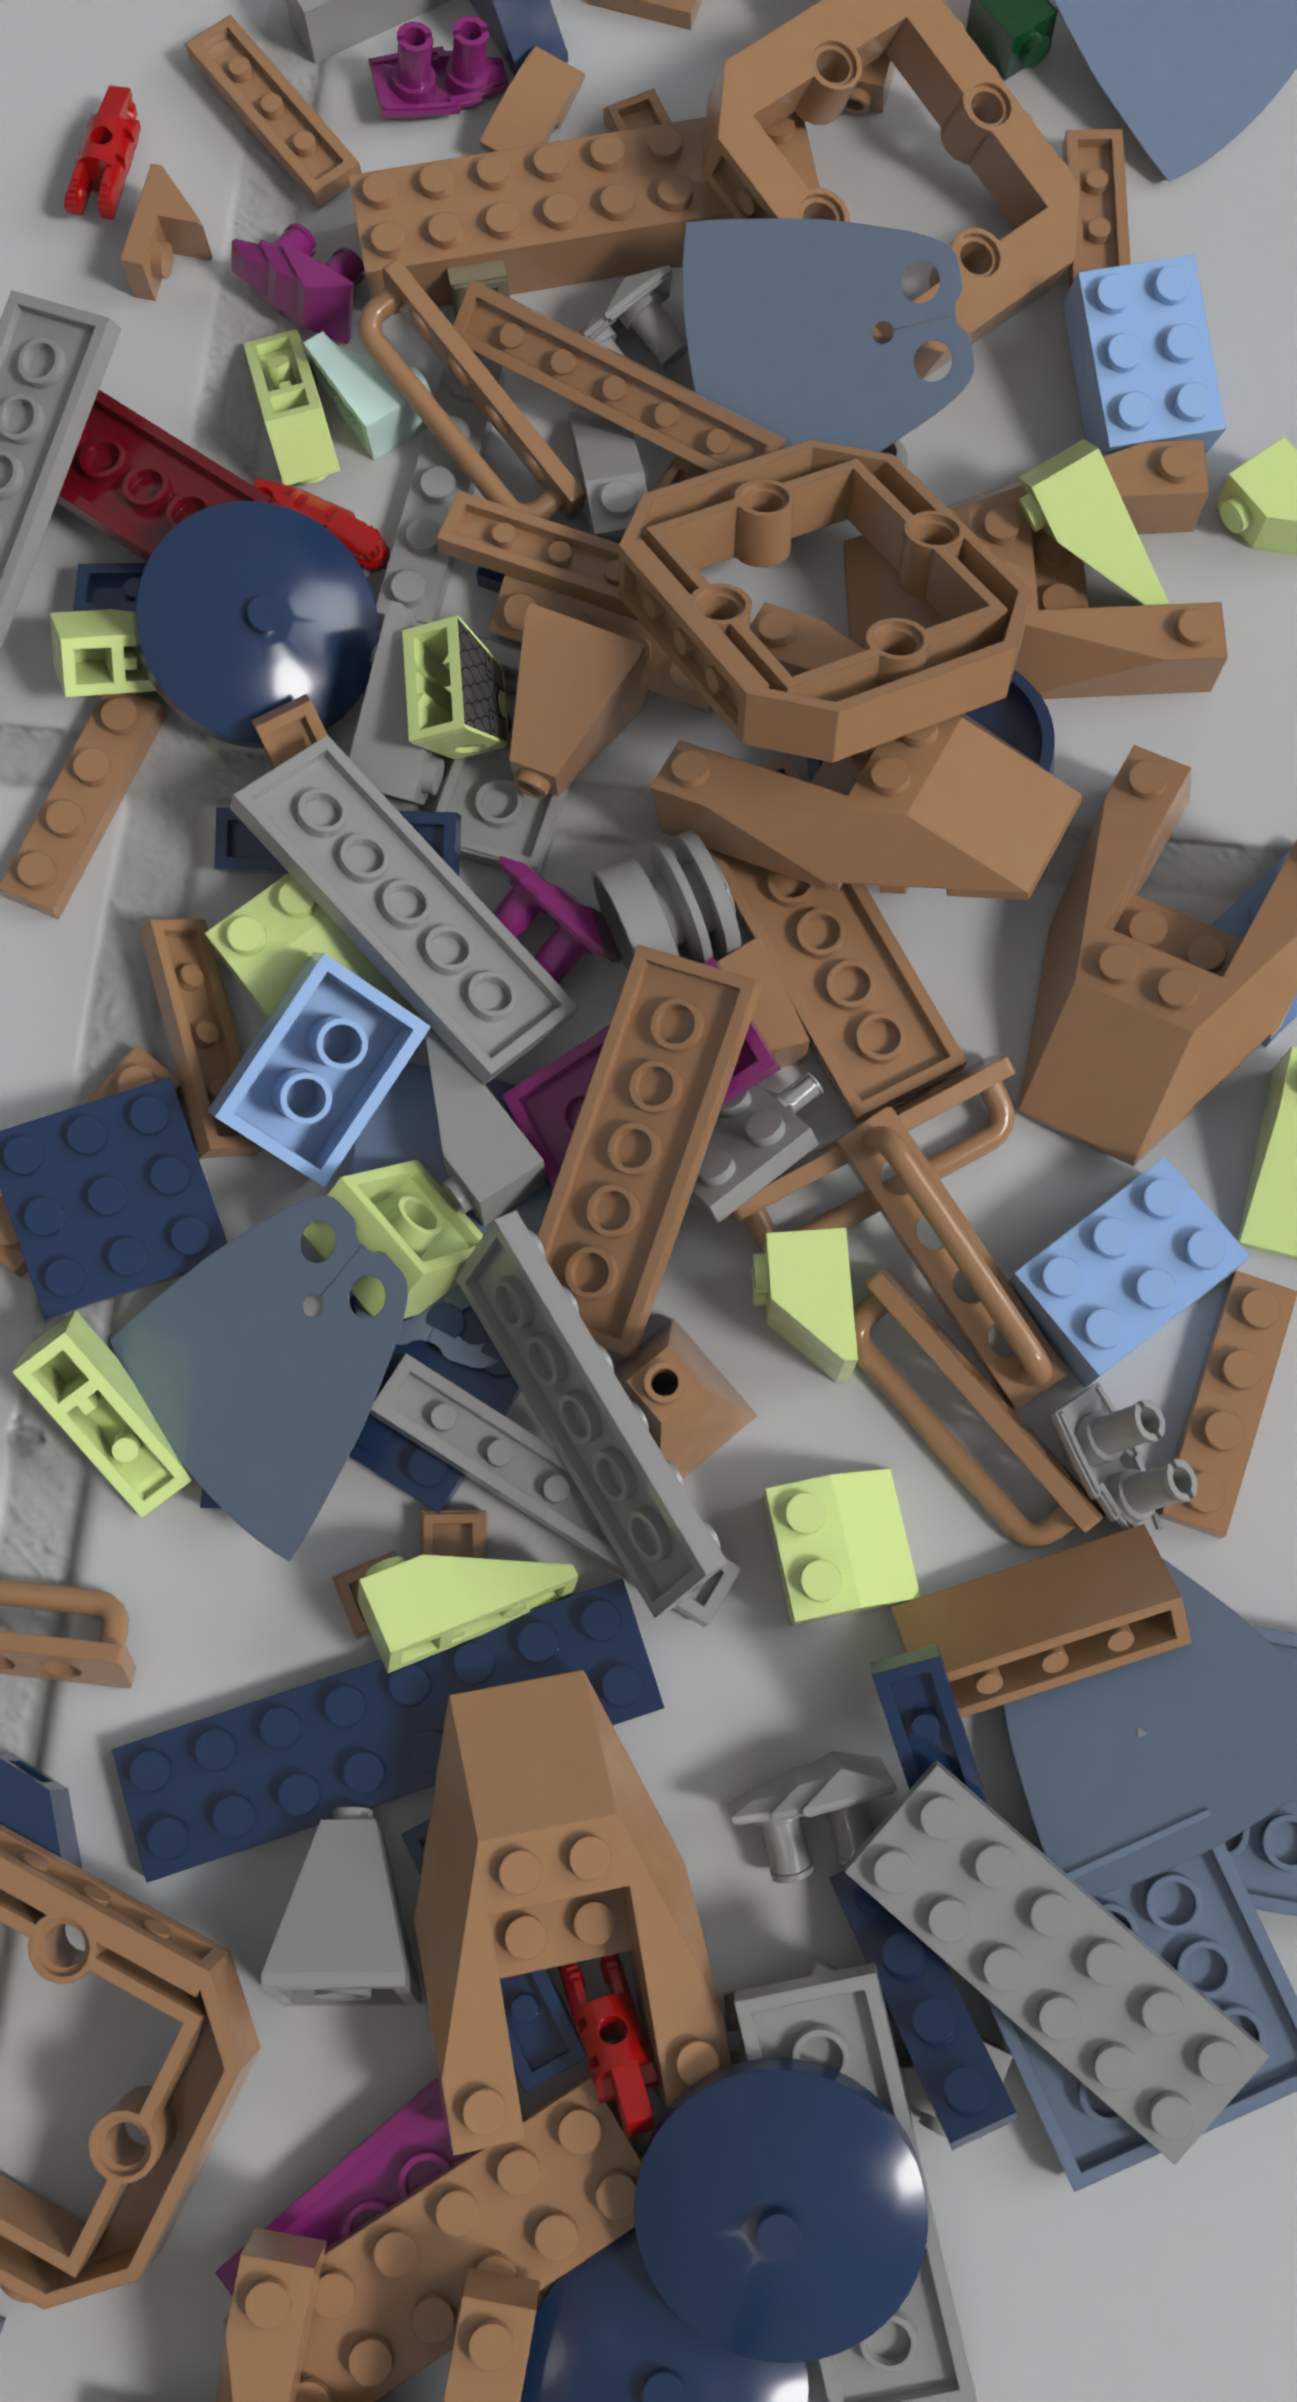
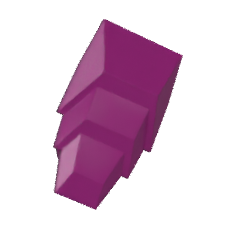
[368,16,509,119]
[231,223,365,344]
[492,856,622,983]

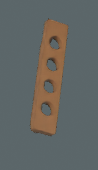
[358,257,586,520]
[727,1056,1016,1250]
[836,1107,1067,1408]
[854,1268,1105,1548]
[0,1578,136,1688]

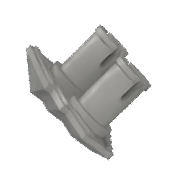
[578,265,688,370]
[1051,1382,1198,1538]
[727,1751,897,1883]

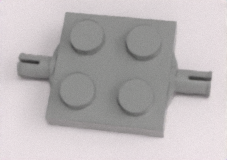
[688,1071,823,1223]

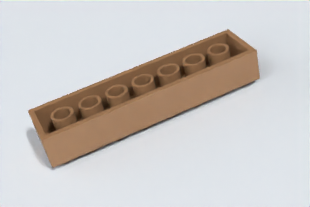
[349,112,820,314]

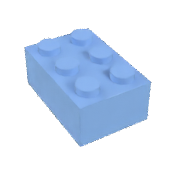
[1062,254,1226,455]
[207,952,431,1188]
[1008,1157,1251,1389]

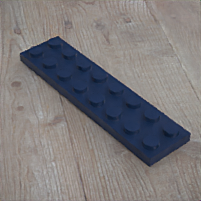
[112,1579,665,1883]

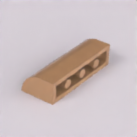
[891,1524,1192,1718]

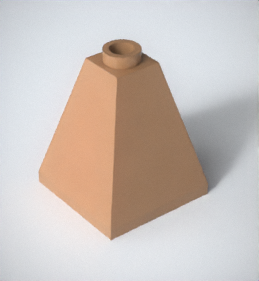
[509,603,648,799]
[614,1318,757,1479]

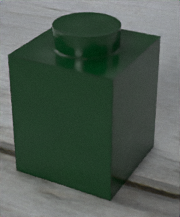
[966,0,1058,80]

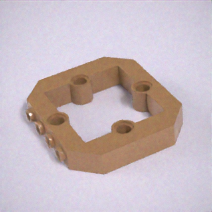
[701,0,1080,379]
[618,440,1032,763]
[0,1824,261,2310]

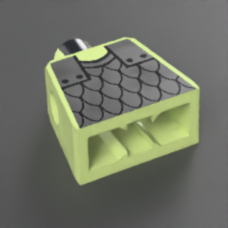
[402,615,512,759]

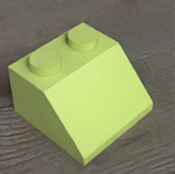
[302,1159,483,1319]
[751,1228,858,1383]
[762,1469,921,1626]

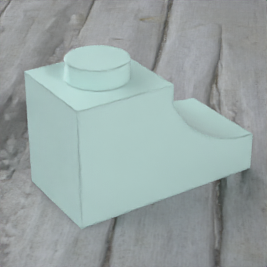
[303,331,432,460]

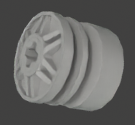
[591,829,742,971]

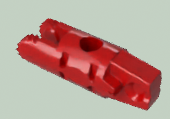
[64,85,141,220]
[253,478,390,572]
[557,1954,659,2138]

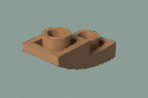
[479,46,585,152]

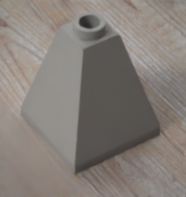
[260,1807,421,2006]

